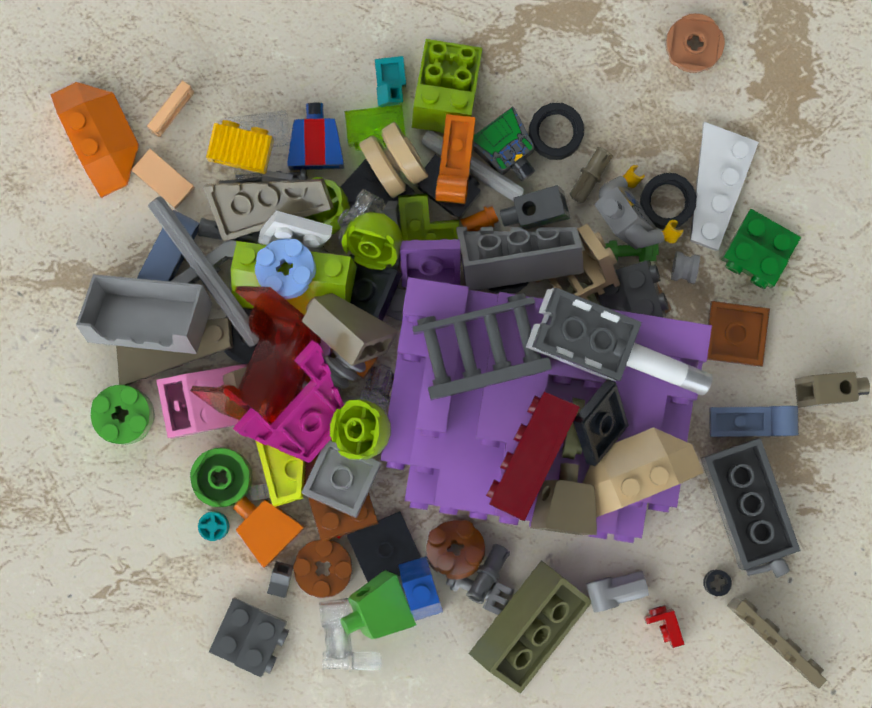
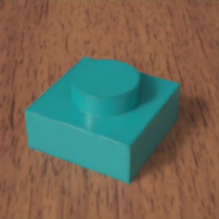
[374,56,406,87]

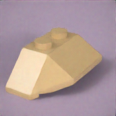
[583,427,704,517]

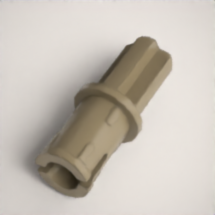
[570,147,613,203]

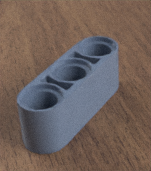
[137,210,199,282]

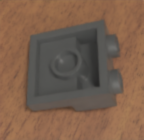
[598,260,669,318]
[209,598,289,677]

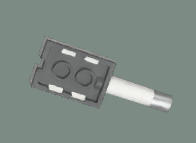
[526,288,713,396]

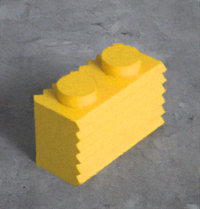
[206,120,274,174]

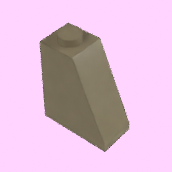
[302,293,399,366]

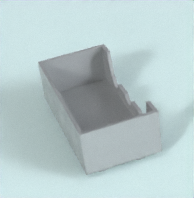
[76,274,212,354]

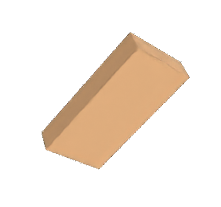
[147,80,194,137]
[131,149,195,209]

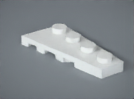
[690,122,759,251]

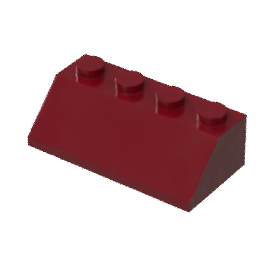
[486,392,580,521]

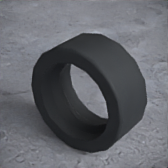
[529,103,584,160]
[640,173,697,229]

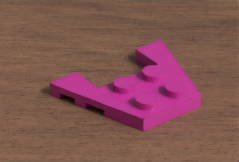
[233,340,344,463]

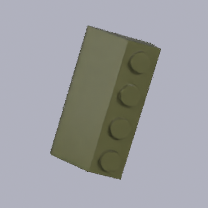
[468,560,591,694]

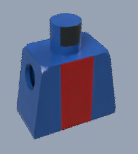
[287,102,344,170]

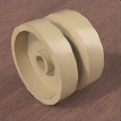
[359,121,428,198]

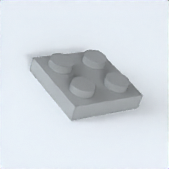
[302,440,381,518]

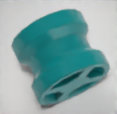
[198,511,230,541]

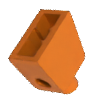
[233,496,305,568]

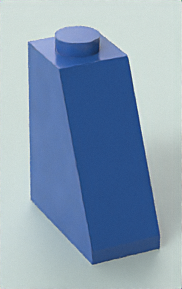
[398,556,443,621]

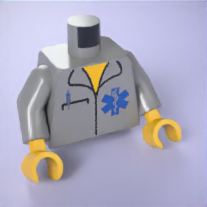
[595,165,684,249]

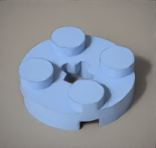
[255,239,316,299]

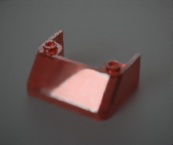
[190,286,321,425]

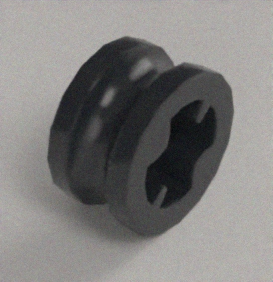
[703,570,732,596]

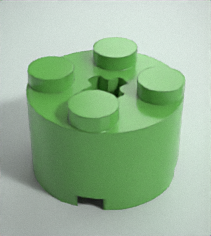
[90,385,155,445]
[190,448,253,507]

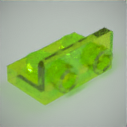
[344,105,406,151]

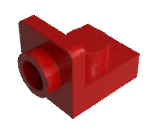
[644,605,685,648]

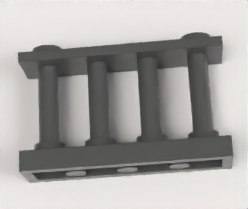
[412,293,552,401]

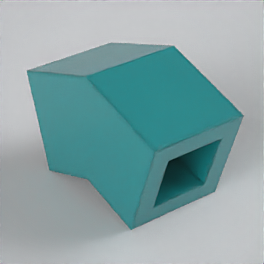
[376,84,403,109]

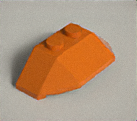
[50,82,139,198]

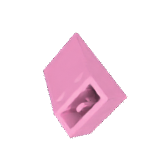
[156,364,247,439]

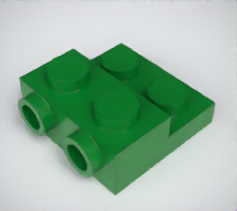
[721,209,801,289]

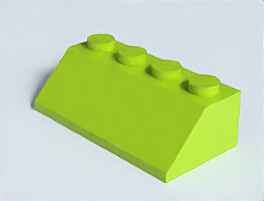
[231,241,357,317]

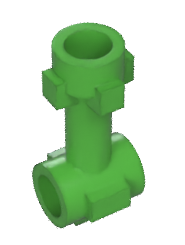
[605,240,659,262]

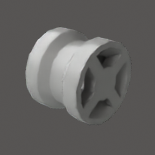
[671,251,700,284]

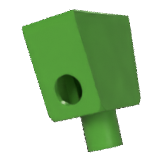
[340,570,416,639]

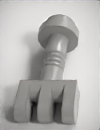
[446,578,514,615]

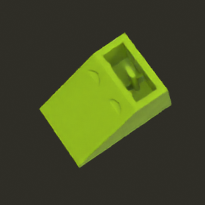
[411,39,482,133]

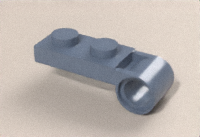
[709,406,799,437]

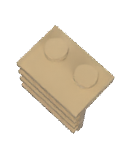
[536,224,620,300]

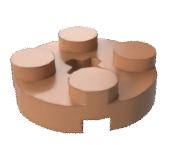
[665,13,725,73]

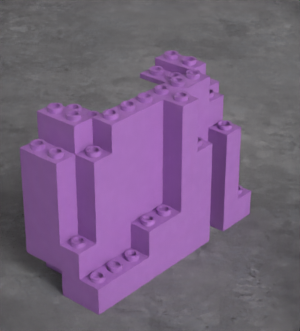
[381,277,712,543]

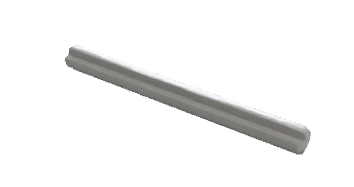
[148,196,263,347]

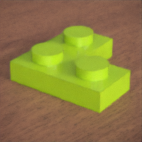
[398,193,459,241]

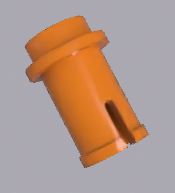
[460,206,499,231]

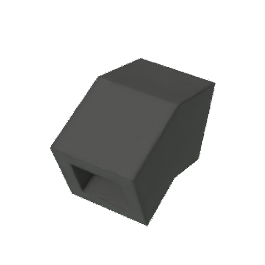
[267,561,294,598]

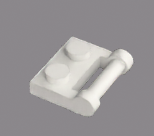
[258,211,332,252]

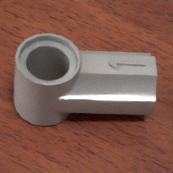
[586,571,649,612]

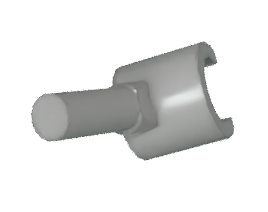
[746,558,790,578]

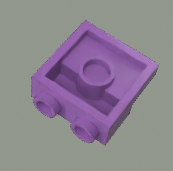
[400,239,460,287]

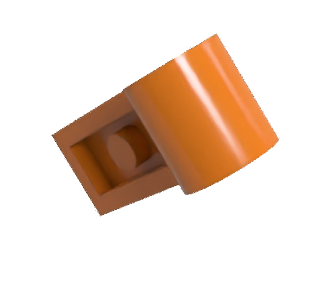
[436,114,476,204]

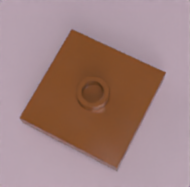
[707,301,770,367]

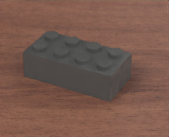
[700,438,801,570]

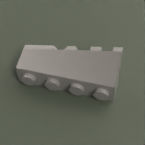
[456,227,584,291]

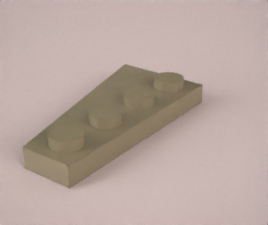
[203,179,334,242]
[116,318,233,385]
[727,597,827,688]

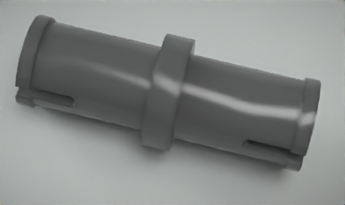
[466,544,510,604]

